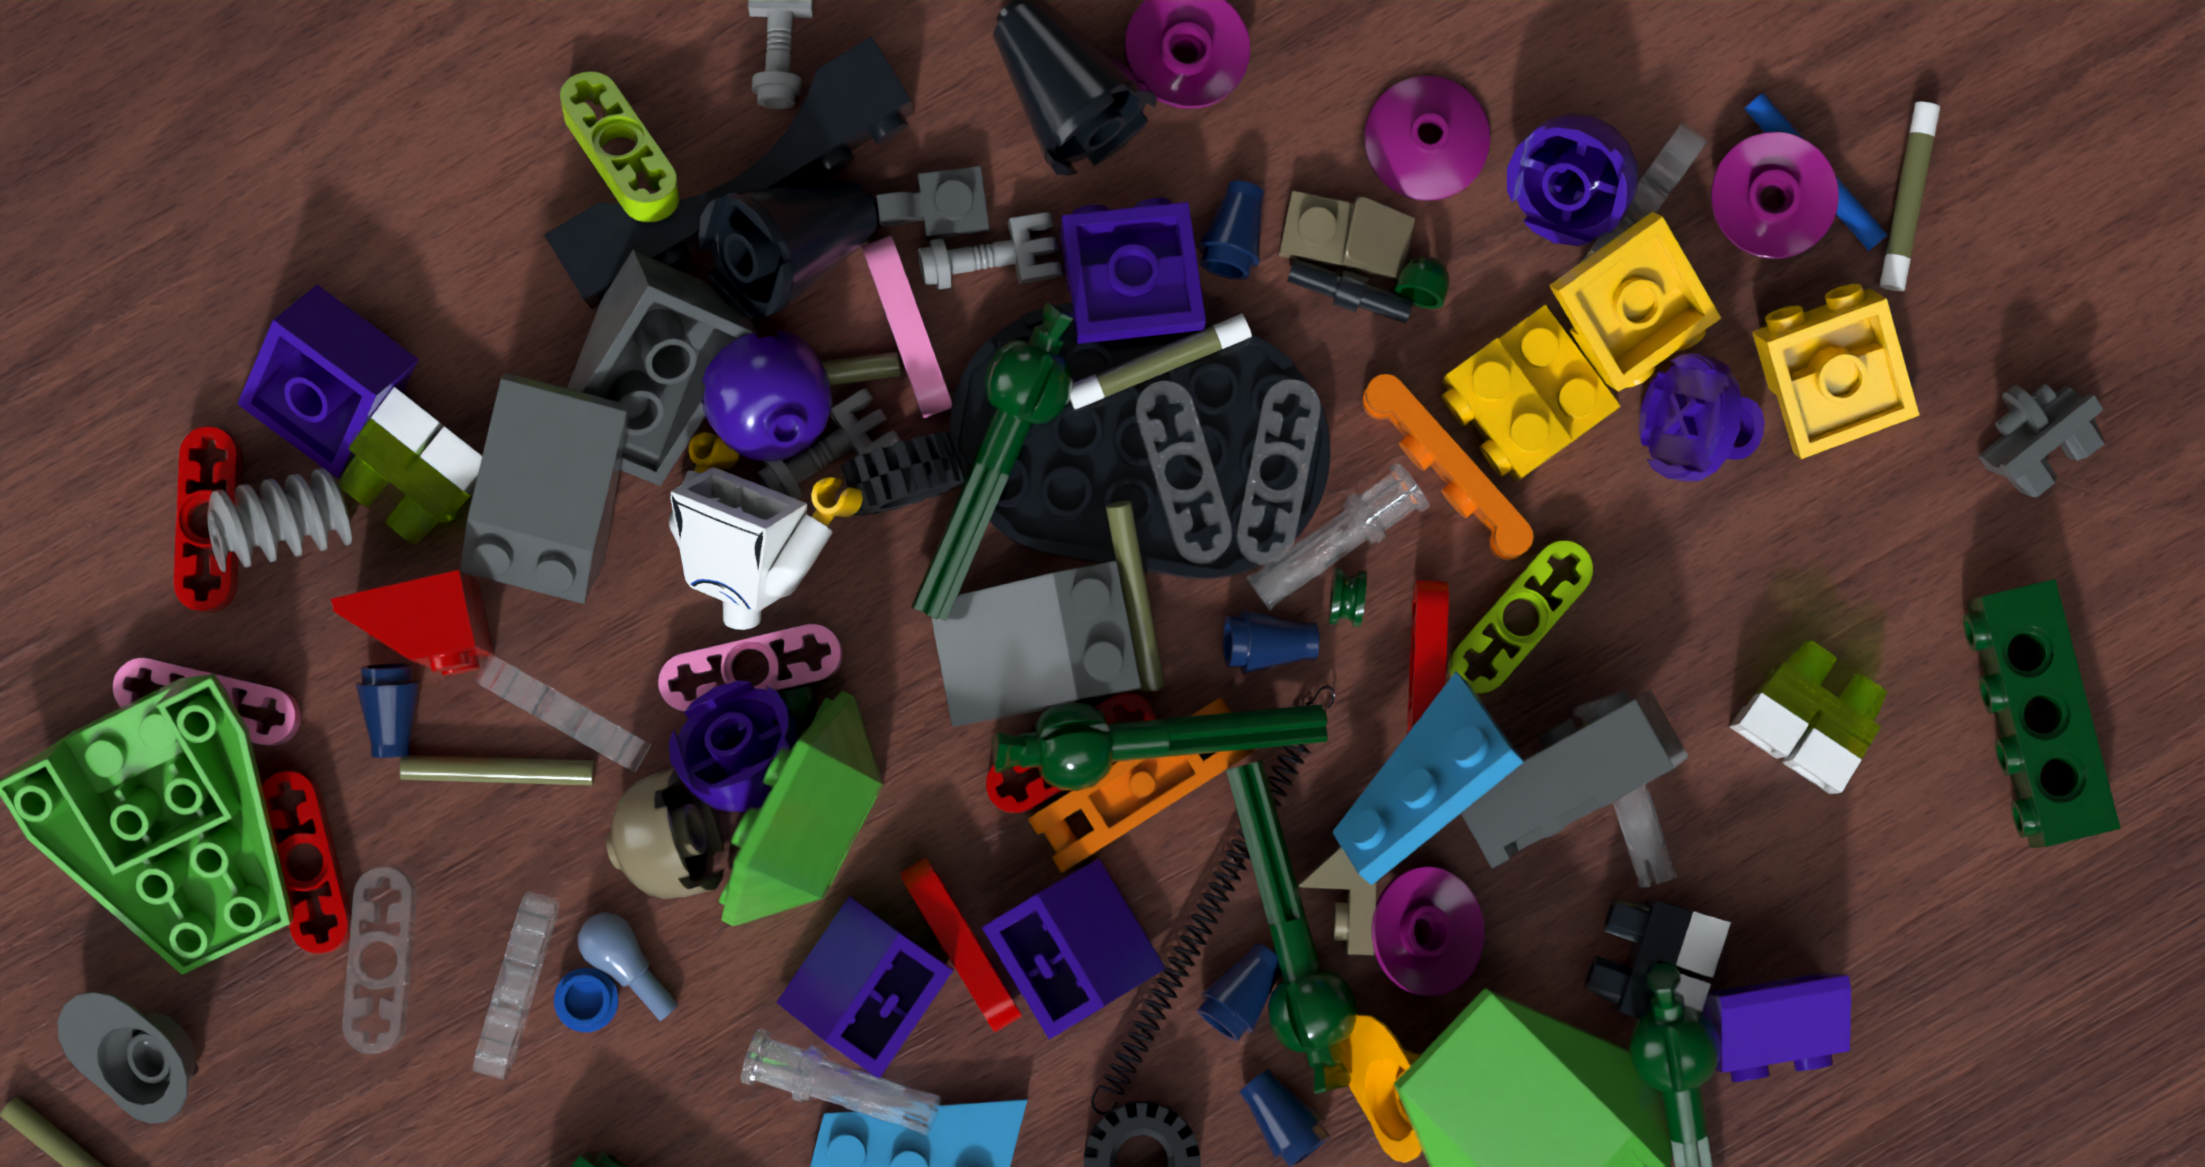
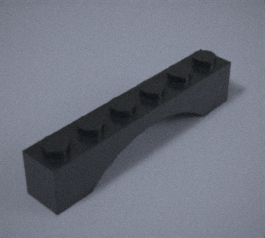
[544,36,914,309]

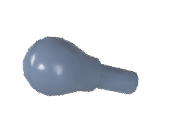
[578,912,679,1021]

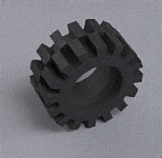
[840,432,965,517]
[1084,1101,1201,1167]

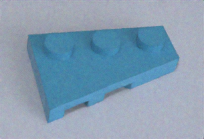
[1332,671,1523,885]
[810,1098,1028,1167]

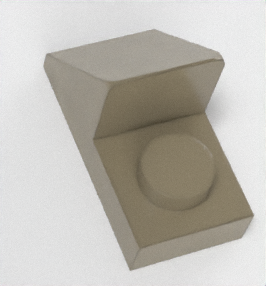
[1278,191,1415,281]
[1297,845,1377,956]

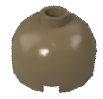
[606,768,724,899]

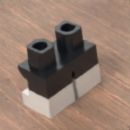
[1583,900,1731,1020]

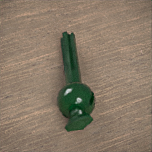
[912,302,1075,621]
[991,701,1328,791]
[1226,760,1357,1094]
[1629,963,1721,1167]

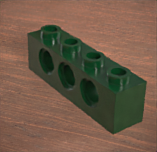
[1963,579,2121,848]

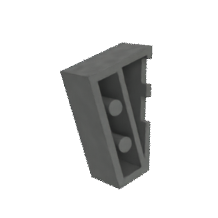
[1461,689,1689,869]

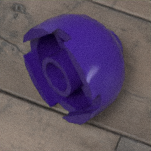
[1507,113,1638,246]
[701,331,833,462]
[669,681,801,812]

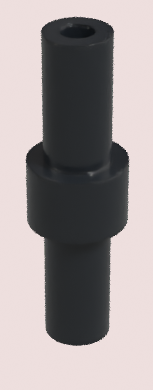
[1287,258,1414,324]

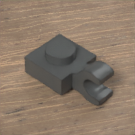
[876,166,989,240]

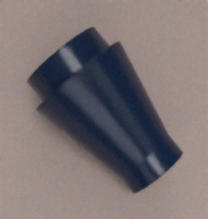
[1198,180,1265,280]
[1223,610,1319,674]
[355,663,420,758]
[1197,943,1281,1042]
[1239,1069,1330,1167]

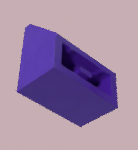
[982,858,1166,1040]
[776,896,955,1079]

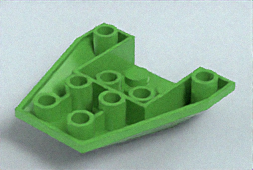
[0,674,293,975]
[719,690,884,926]
[1394,988,1672,1167]

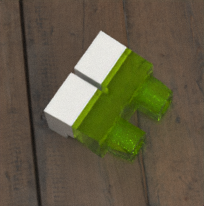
[338,387,482,545]
[1729,640,1887,794]

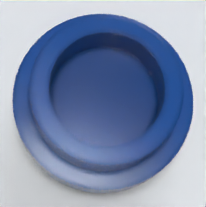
[554,968,619,1032]

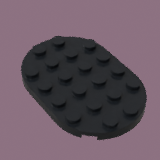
[950,303,1331,580]

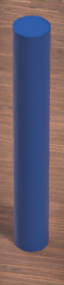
[1744,93,1888,251]

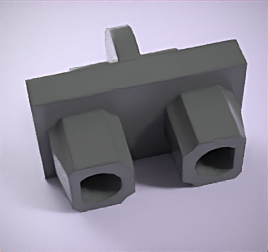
[1977,384,2105,498]

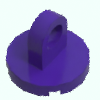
[1639,353,1765,482]

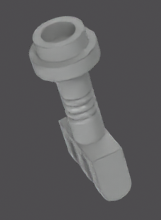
[748,0,814,109]
[917,213,1063,290]
[757,388,901,500]

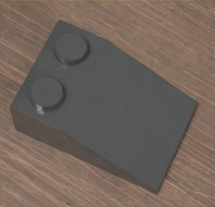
[567,250,758,487]
[460,372,630,604]
[931,561,1141,728]

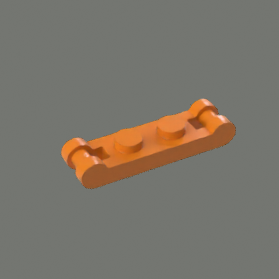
[1362,374,1534,561]
[1027,697,1256,874]

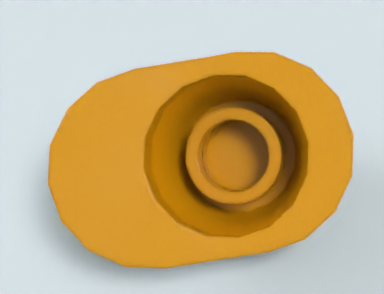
[1339,1014,1422,1163]

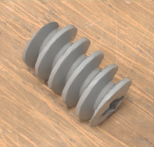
[207,468,352,572]

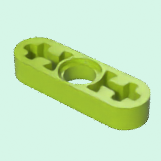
[560,72,679,222]
[1449,541,1593,695]

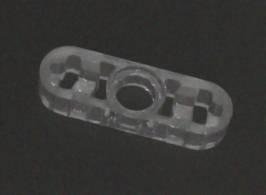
[1580,122,1708,263]
[1236,379,1321,565]
[1136,381,1232,564]
[475,653,652,772]
[342,867,417,1054]
[473,891,559,1080]

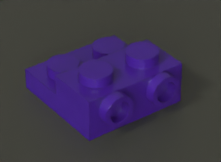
[1060,198,1206,344]

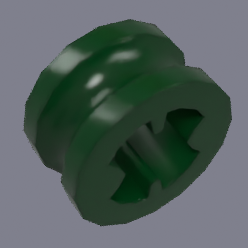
[1328,567,1367,628]

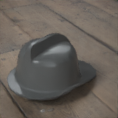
[57,991,199,1124]

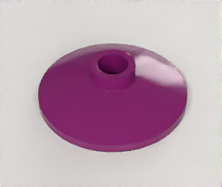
[1124,0,1250,109]
[1364,76,1490,201]
[1711,132,1839,259]
[1371,867,1485,996]

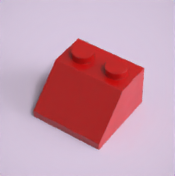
[330,570,494,676]

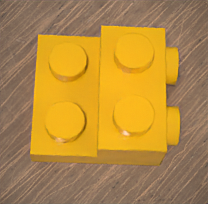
[1549,211,1721,392]
[1752,284,1920,459]
[1441,304,1621,483]

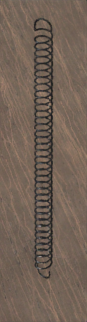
[1091,685,1335,1115]

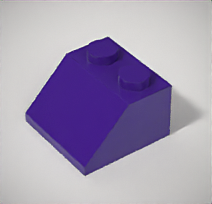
[237,285,419,479]
[1702,972,1851,1082]

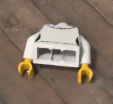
[669,432,863,630]

